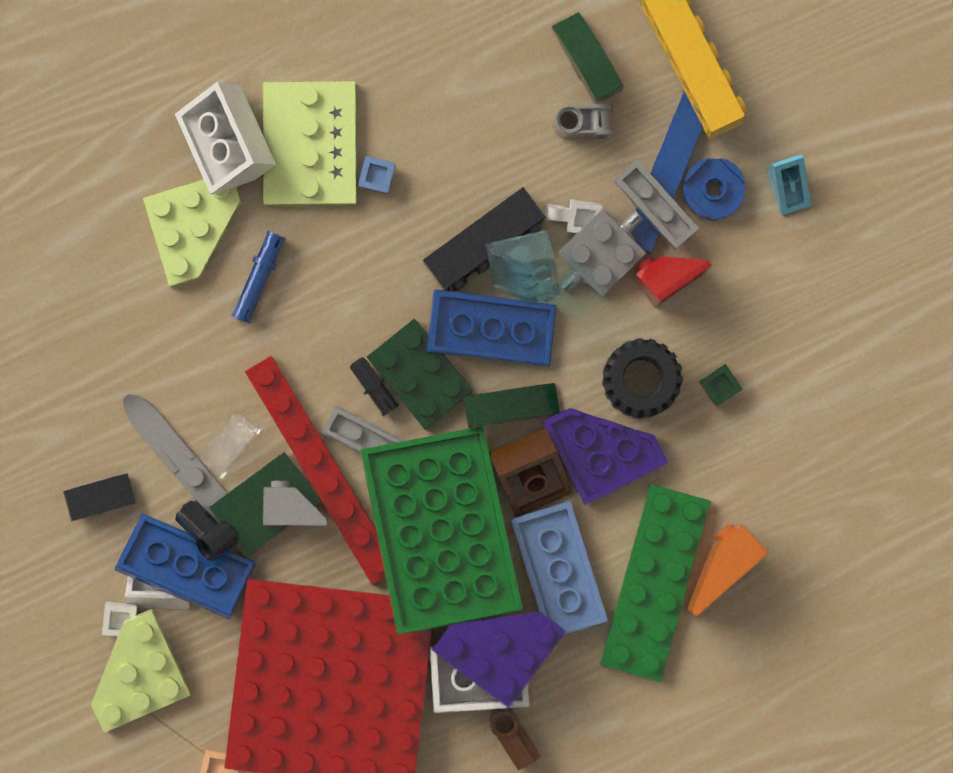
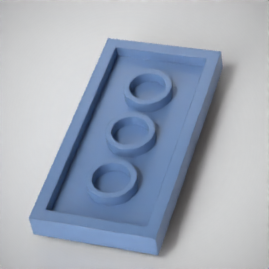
[511,501,608,635]

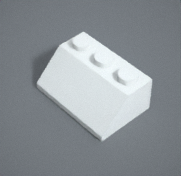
[175,82,276,195]

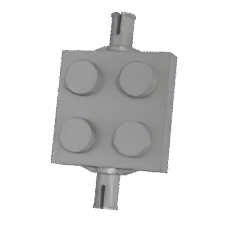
[558,209,646,297]

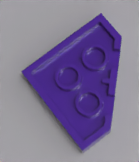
[542,408,668,505]
[432,612,566,709]

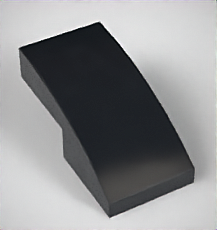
[63,473,136,522]

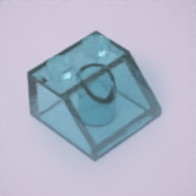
[486,230,561,304]

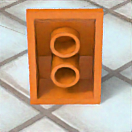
[686,524,768,616]

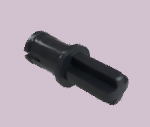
[350,357,399,417]

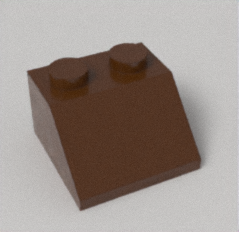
[489,428,573,518]

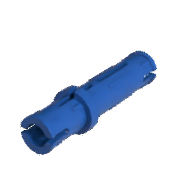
[231,231,286,324]

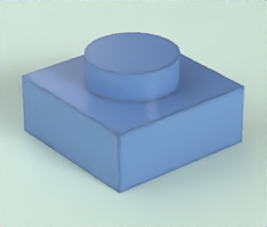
[358,156,396,195]

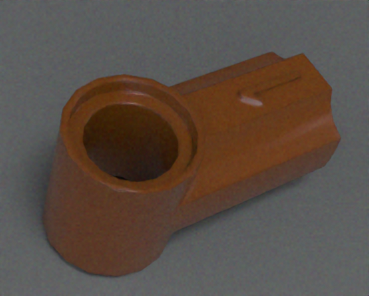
[490,708,541,771]

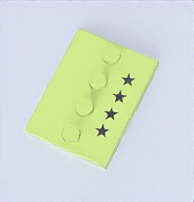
[263,81,357,206]

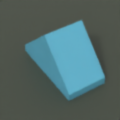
[766,154,811,216]

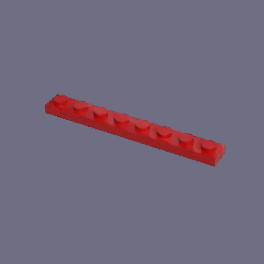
[245,356,385,585]

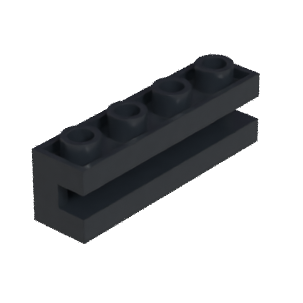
[423,187,545,292]

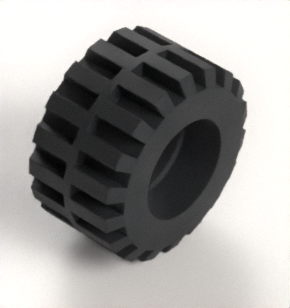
[602,338,683,418]

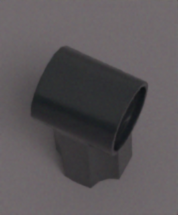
[175,500,238,562]

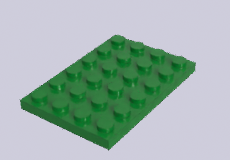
[360,426,523,636]

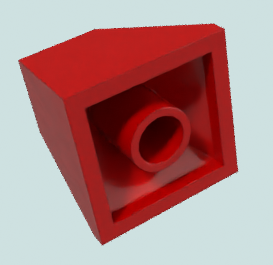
[634,256,712,307]

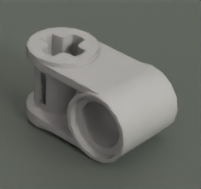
[553,103,614,139]

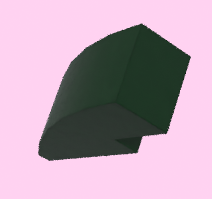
[552,12,624,104]
[463,383,560,429]

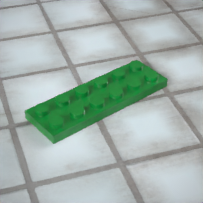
[600,484,711,682]

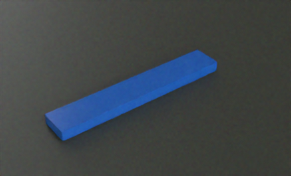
[631,91,702,254]

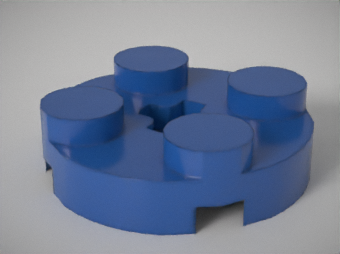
[682,158,745,221]

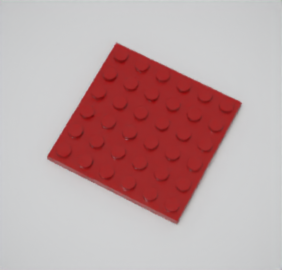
[224,579,432,773]

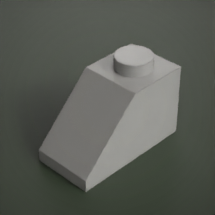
[263,481,328,526]

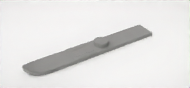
[123,394,227,523]

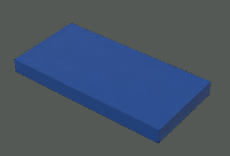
[426,289,557,367]
[115,513,256,620]

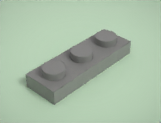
[613,159,699,250]

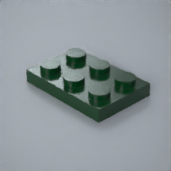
[367,318,473,429]

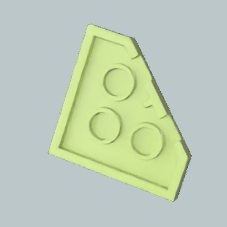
[143,180,241,287]
[91,609,191,733]

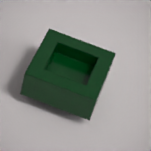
[699,364,743,407]

